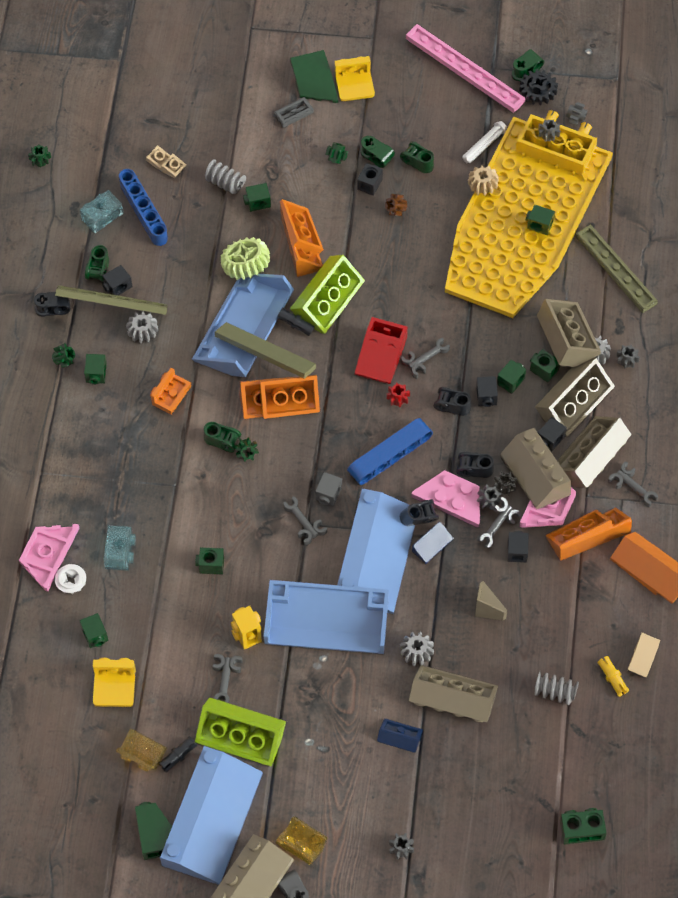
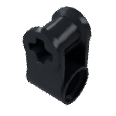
[34,292,71,317]
[433,387,471,416]
[456,452,494,478]
[400,499,439,526]

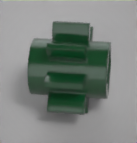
[325,142,348,164]
[28,144,51,168]
[52,343,75,368]
[234,437,259,462]

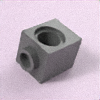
[315,472,342,506]

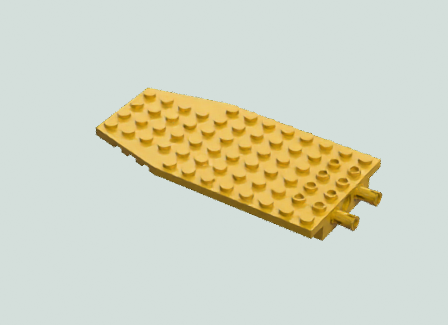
[445,110,613,318]

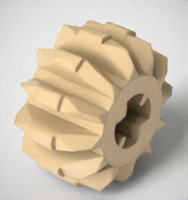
[468,165,499,196]

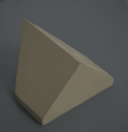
[475,581,507,621]

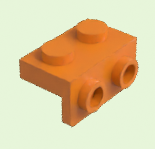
[150,368,191,415]

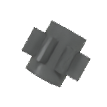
[566,102,588,125]
[538,119,560,142]
[616,345,640,368]
[477,485,501,510]
[389,833,414,860]

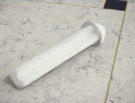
[462,121,507,163]

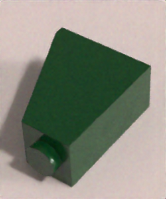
[135,802,172,860]

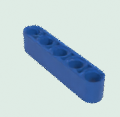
[119,169,168,246]
[347,418,433,485]

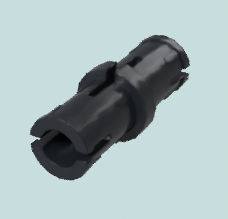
[277,307,315,336]
[158,736,197,773]

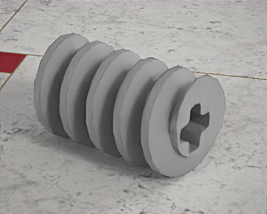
[205,159,246,194]
[534,672,579,705]

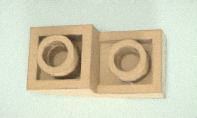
[146,145,186,178]
[627,632,660,677]

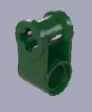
[511,49,544,81]
[361,136,395,168]
[400,141,434,173]
[85,245,109,282]
[204,422,242,453]

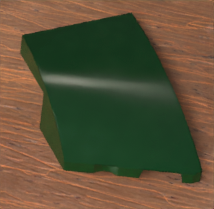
[290,50,338,103]

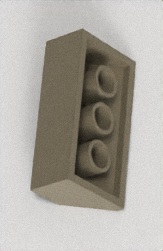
[537,299,601,367]
[535,358,615,437]
[557,416,632,488]
[500,428,571,510]
[409,665,498,722]
[211,834,294,898]

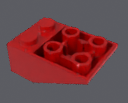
[354,317,408,384]

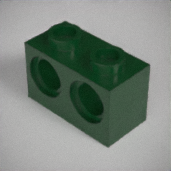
[560,808,607,844]

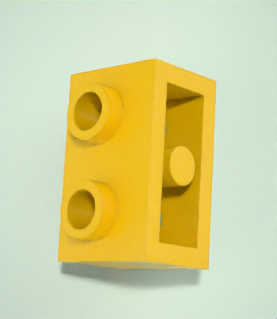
[230,606,262,649]

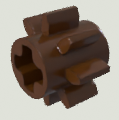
[385,194,407,216]

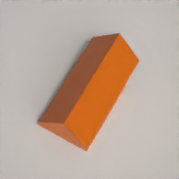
[280,199,324,277]
[240,375,320,419]
[545,508,632,561]
[610,532,678,604]

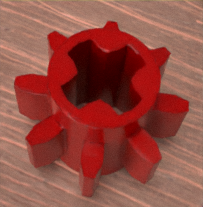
[386,383,410,407]

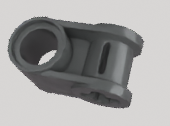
[278,870,309,898]

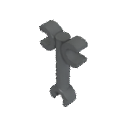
[401,338,450,379]
[608,461,658,507]
[283,496,327,546]
[477,497,521,548]
[213,654,242,703]

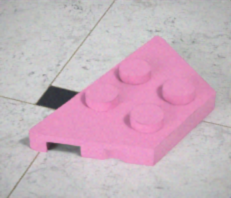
[411,470,480,527]
[520,488,576,528]
[19,524,79,592]

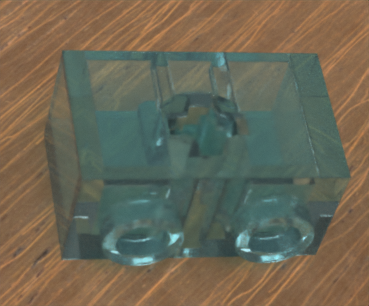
[80,190,123,233]
[104,525,136,570]

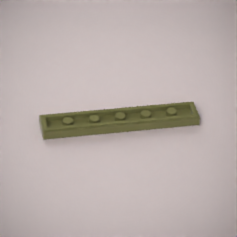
[575,224,658,313]
[55,285,168,315]
[215,322,316,379]

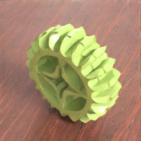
[221,237,270,280]

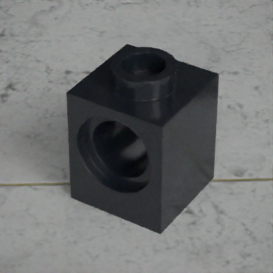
[357,163,383,196]
[102,265,133,295]
[476,376,498,407]
[538,417,567,452]
[507,531,529,563]

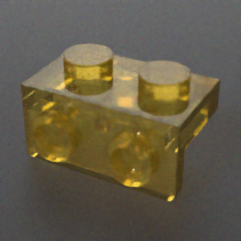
[116,729,167,771]
[276,816,328,865]

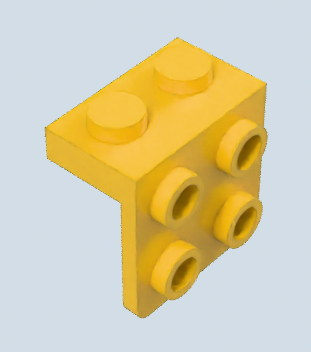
[334,56,375,101]
[93,658,136,707]

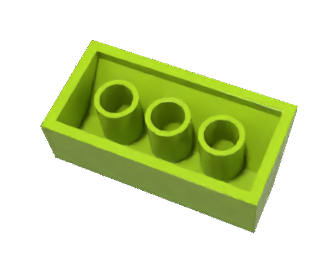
[290,255,365,334]
[195,698,286,766]

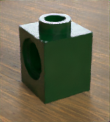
[243,183,271,212]
[525,204,555,235]
[530,349,560,383]
[84,354,107,385]
[497,359,526,394]
[195,547,225,575]
[79,613,109,648]

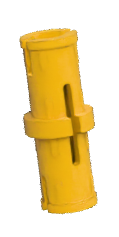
[597,656,629,697]

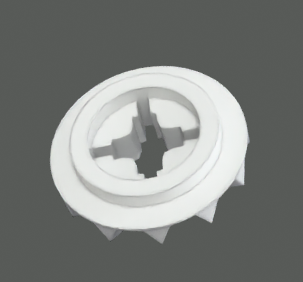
[55,564,86,595]

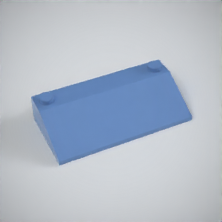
[192,274,294,377]
[337,489,415,614]
[264,580,389,654]
[160,746,263,885]

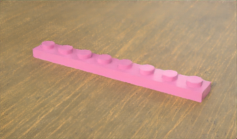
[406,24,525,113]

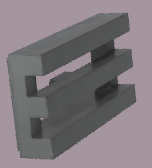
[274,97,314,128]

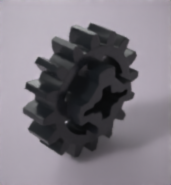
[519,69,558,105]

